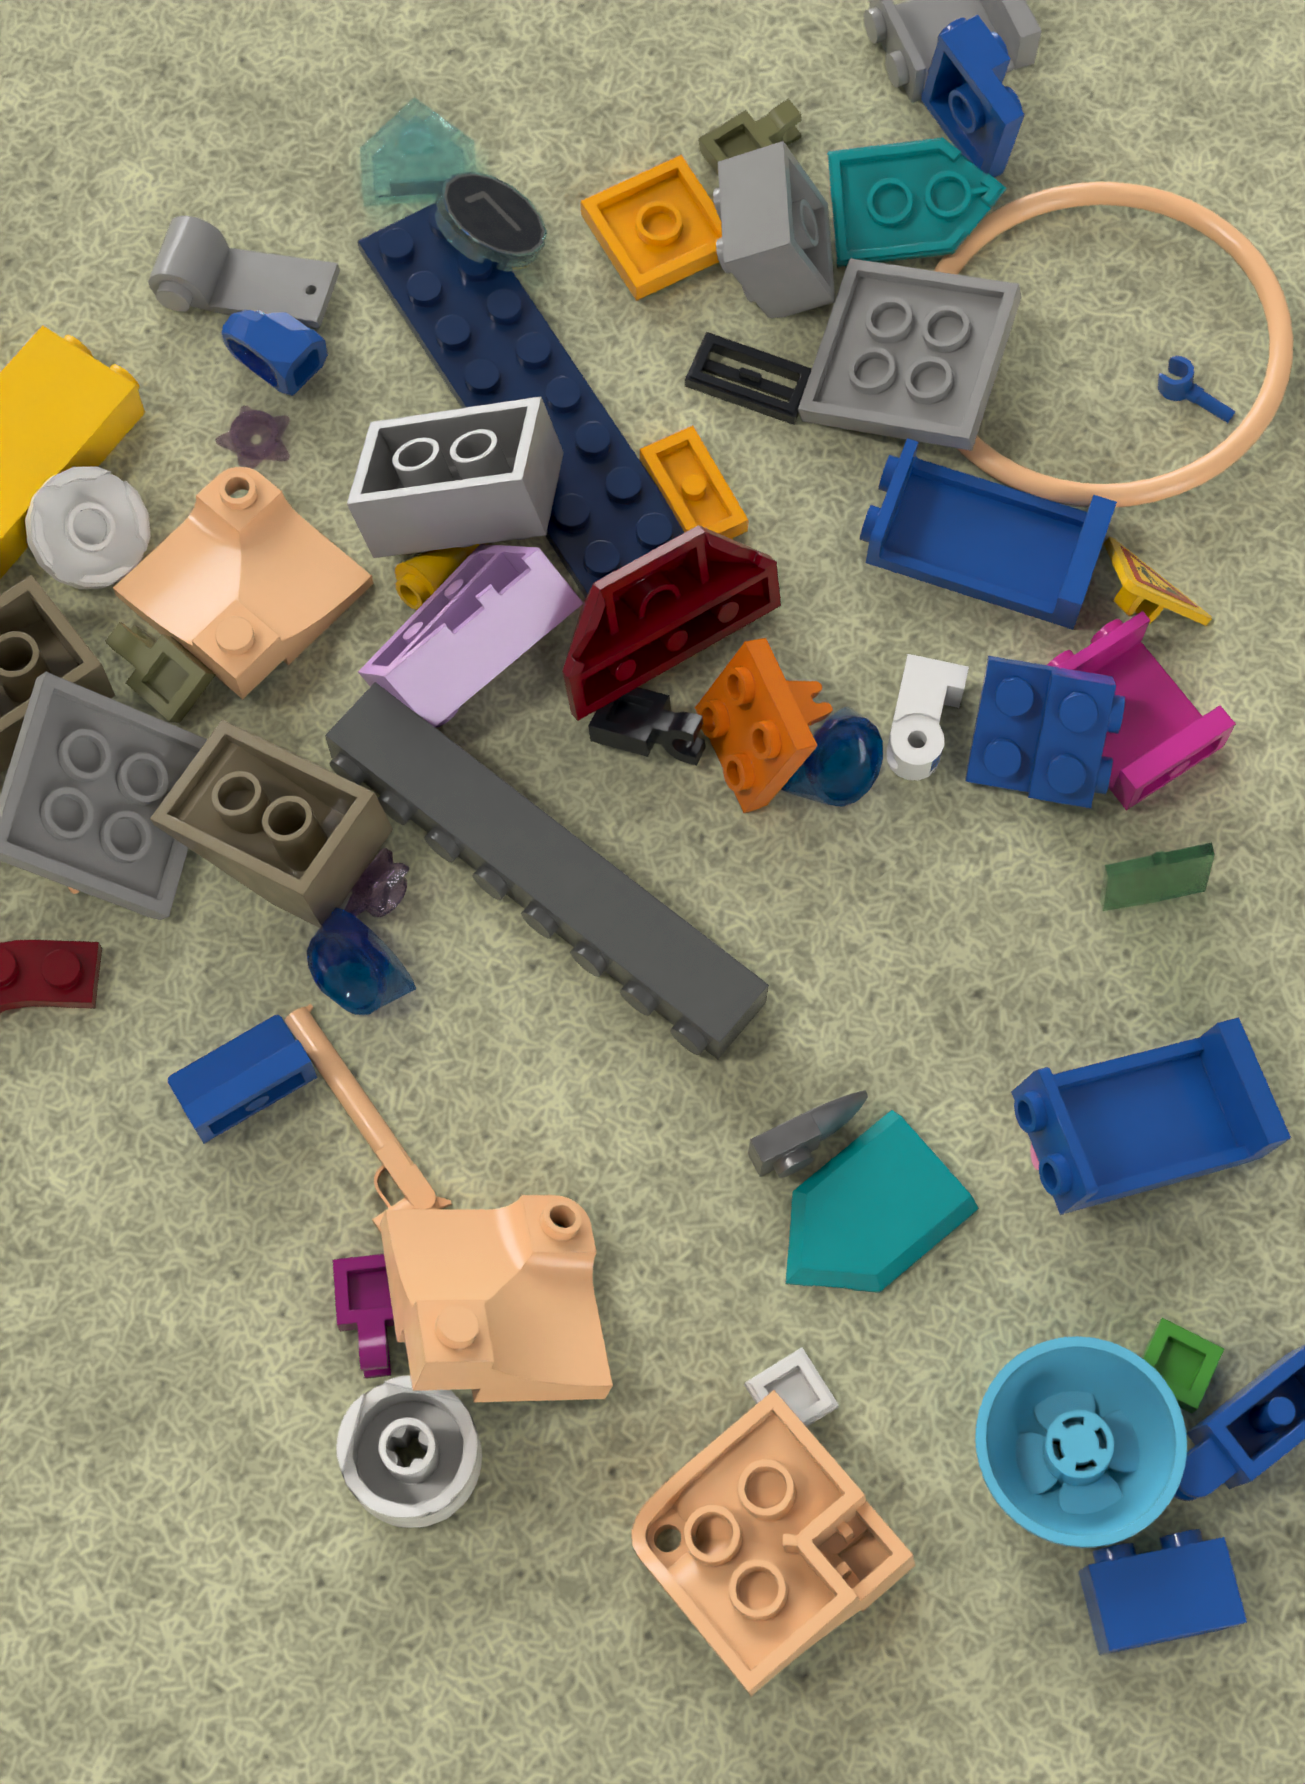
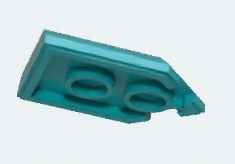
[827,137,1006,267]
[785,1110,979,1293]

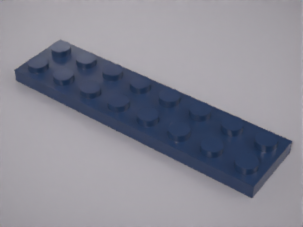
[358,198,684,598]

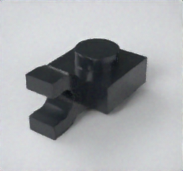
[588,687,706,766]

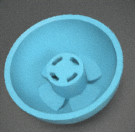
[975,1336,1187,1548]

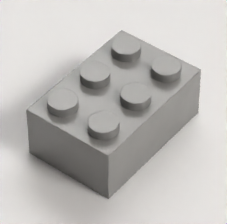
[347,396,564,558]

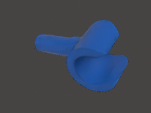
[1158,356,1236,423]

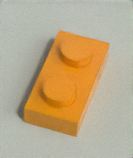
[640,425,749,539]

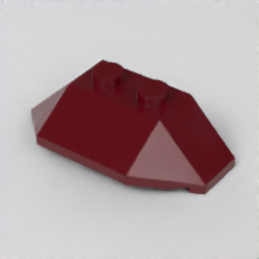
[562,525,781,721]

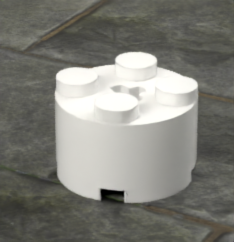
[336,1375,482,1528]

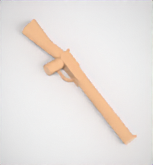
[285,1004,452,1233]

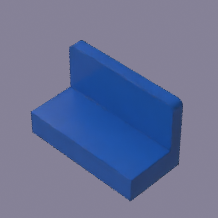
[168,1015,318,1144]

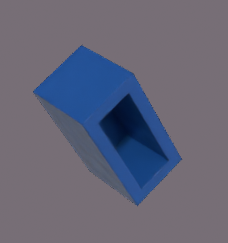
[1078,1529,1247,1656]

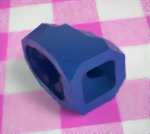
[221,310,328,396]

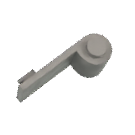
[148,216,340,328]

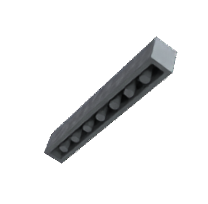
[325,682,769,1060]

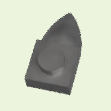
[748,1090,868,1178]

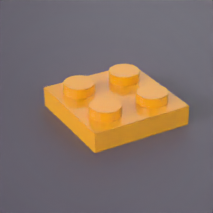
[580,154,722,301]

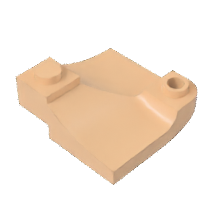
[113,467,374,699]
[380,1195,613,1403]
[631,1390,915,1696]

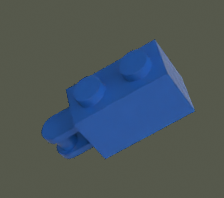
[1174,1345,1305,1501]

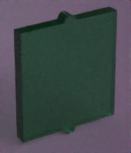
[1100,842,1215,911]

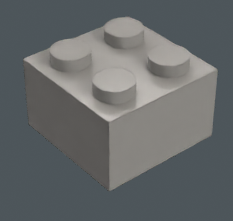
[713,141,835,318]

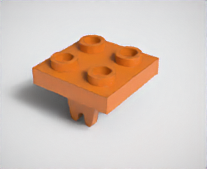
[695,638,833,813]

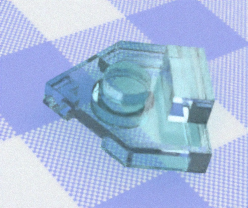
[360,97,477,206]

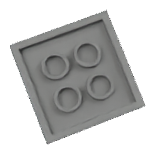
[798,259,1022,451]
[0,672,207,920]

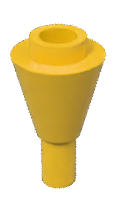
[395,543,488,610]

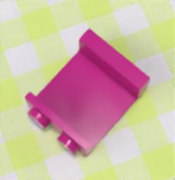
[1047,611,1236,811]

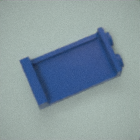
[860,438,1117,630]
[1011,1017,1291,1215]

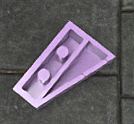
[358,544,584,728]

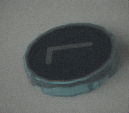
[434,171,547,271]

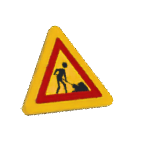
[1104,536,1212,626]

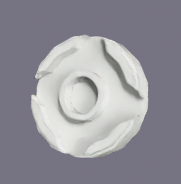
[25,466,151,589]

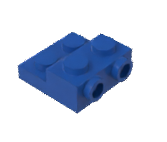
[921,14,1025,178]
[965,656,1125,808]

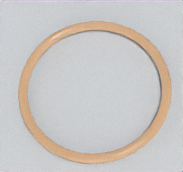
[934,182,1293,507]

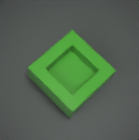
[1141,1318,1224,1413]

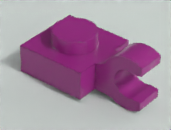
[332,1254,395,1379]

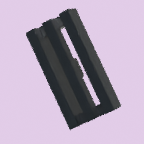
[685,332,812,425]

